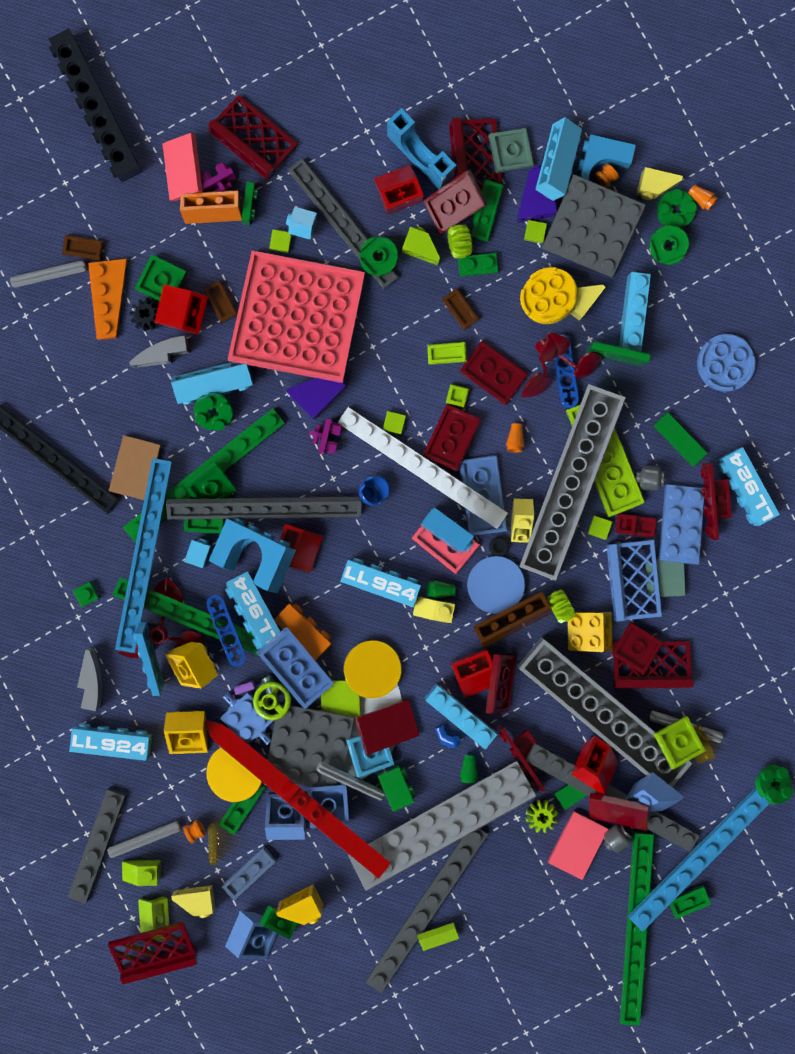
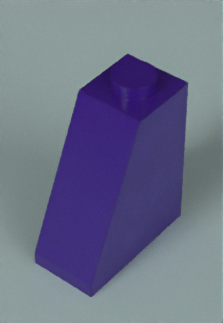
[516,165,557,223]
[286,378,346,420]

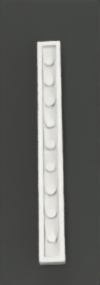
[338,407,508,529]

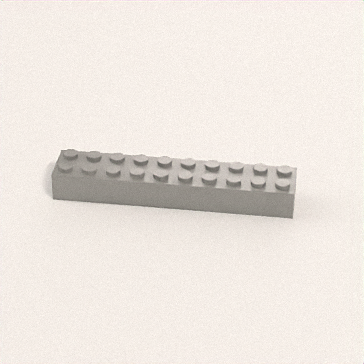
[519,384,626,581]
[517,637,692,787]
[348,761,537,891]

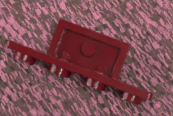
[700,463,732,540]
[498,725,546,793]

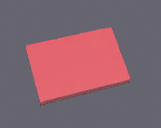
[162,133,203,201]
[412,526,480,574]
[548,810,608,880]

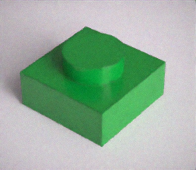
[73,582,100,608]

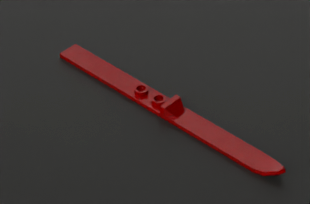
[205,721,391,879]

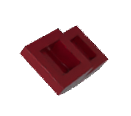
[615,514,657,538]

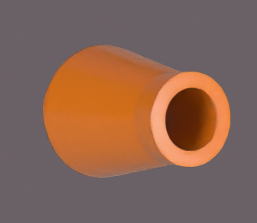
[688,184,718,211]
[505,423,525,453]

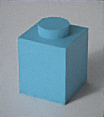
[286,207,317,240]
[184,538,213,568]

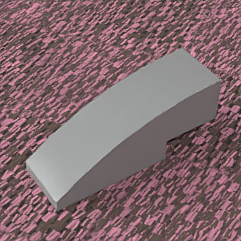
[129,336,190,368]
[77,648,102,711]

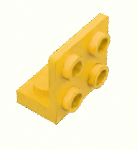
[568,612,613,652]

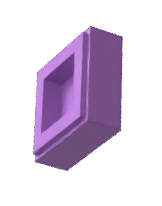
[234,680,256,695]

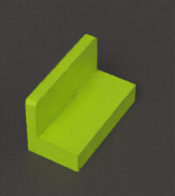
[138,897,169,941]

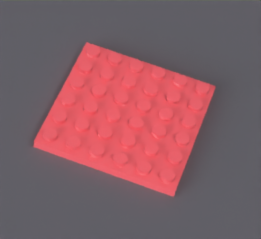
[228,251,365,383]

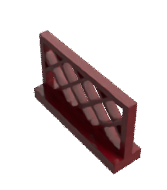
[208,95,298,181]
[449,118,503,196]
[613,642,693,689]
[108,921,198,985]

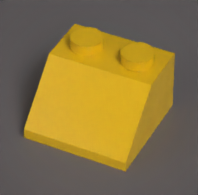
[164,642,218,689]
[164,711,208,754]
[276,884,324,925]

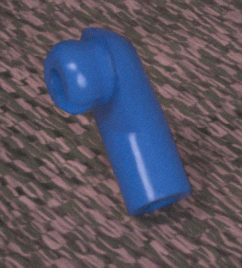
[435,725,461,748]

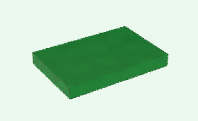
[586,341,651,366]

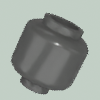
[636,465,665,491]
[604,824,633,853]

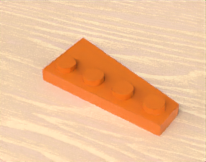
[88,259,128,340]

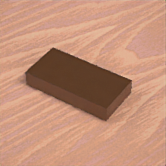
[62,235,104,261]
[203,280,238,324]
[441,288,479,331]

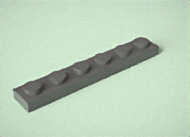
[67,788,126,904]

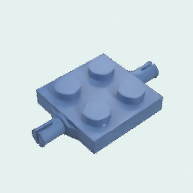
[220,691,274,745]

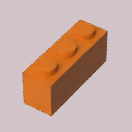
[180,191,242,224]
[274,603,332,660]

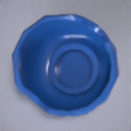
[358,476,389,506]

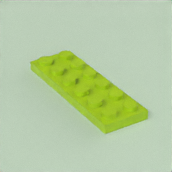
[566,405,645,517]

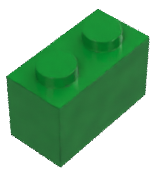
[378,764,416,812]

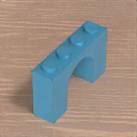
[387,108,456,190]
[577,135,636,180]
[420,508,474,553]
[209,518,296,593]

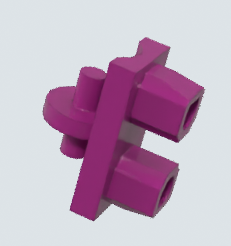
[200,162,236,193]
[309,418,342,454]

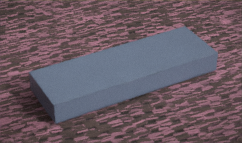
[221,846,277,901]

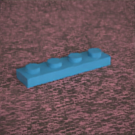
[133,622,164,696]

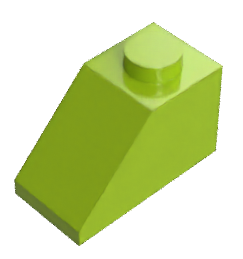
[402,226,440,266]
[122,860,161,886]

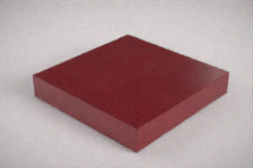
[610,622,663,675]

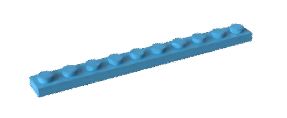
[115,458,172,653]
[628,787,769,932]

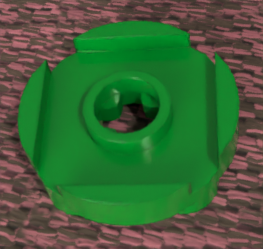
[657,189,697,229]
[649,225,689,265]
[359,237,398,277]
[194,392,233,431]
[755,765,793,805]

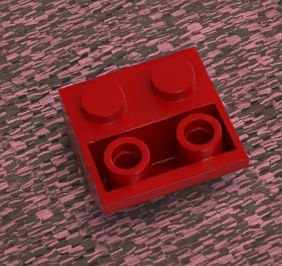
[374,165,424,215]
[154,285,208,334]
[280,524,323,573]
[450,648,492,698]
[571,736,618,795]

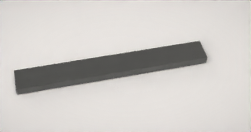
[288,158,399,290]

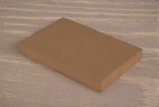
[109,435,162,500]

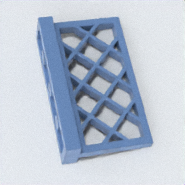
[606,540,662,622]

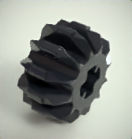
[129,298,160,332]

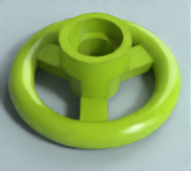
[253,682,291,720]

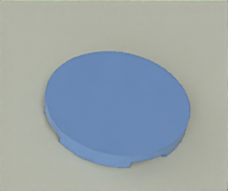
[697,334,756,392]
[467,556,525,614]

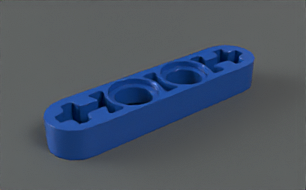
[554,334,579,409]
[207,595,246,667]

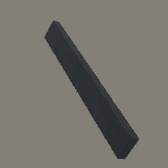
[0,405,120,514]

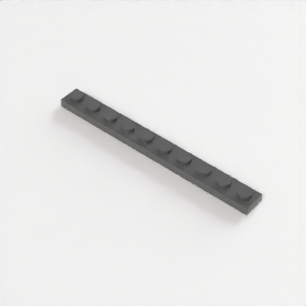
[166,497,361,519]
[525,743,699,852]
[365,828,488,993]

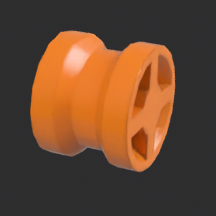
[594,164,619,188]
[183,819,206,844]

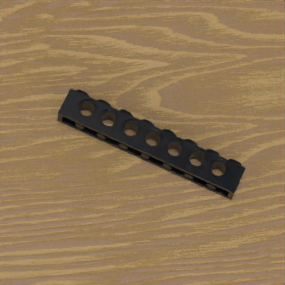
[48,28,142,182]

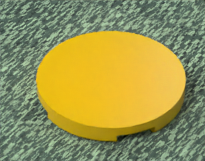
[520,267,578,324]
[344,641,401,699]
[207,748,262,802]

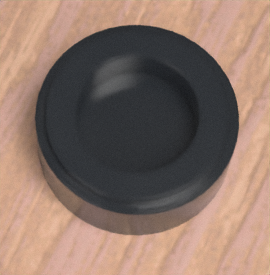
[489,537,508,557]

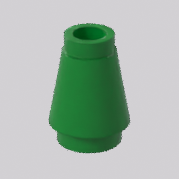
[426,580,455,599]
[460,755,479,783]

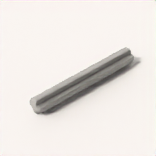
[10,260,86,288]
[649,711,723,743]
[316,762,385,800]
[107,821,181,858]

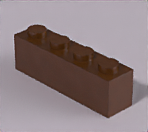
[473,592,551,649]

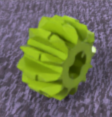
[447,224,472,258]
[547,590,575,623]
[525,800,558,833]

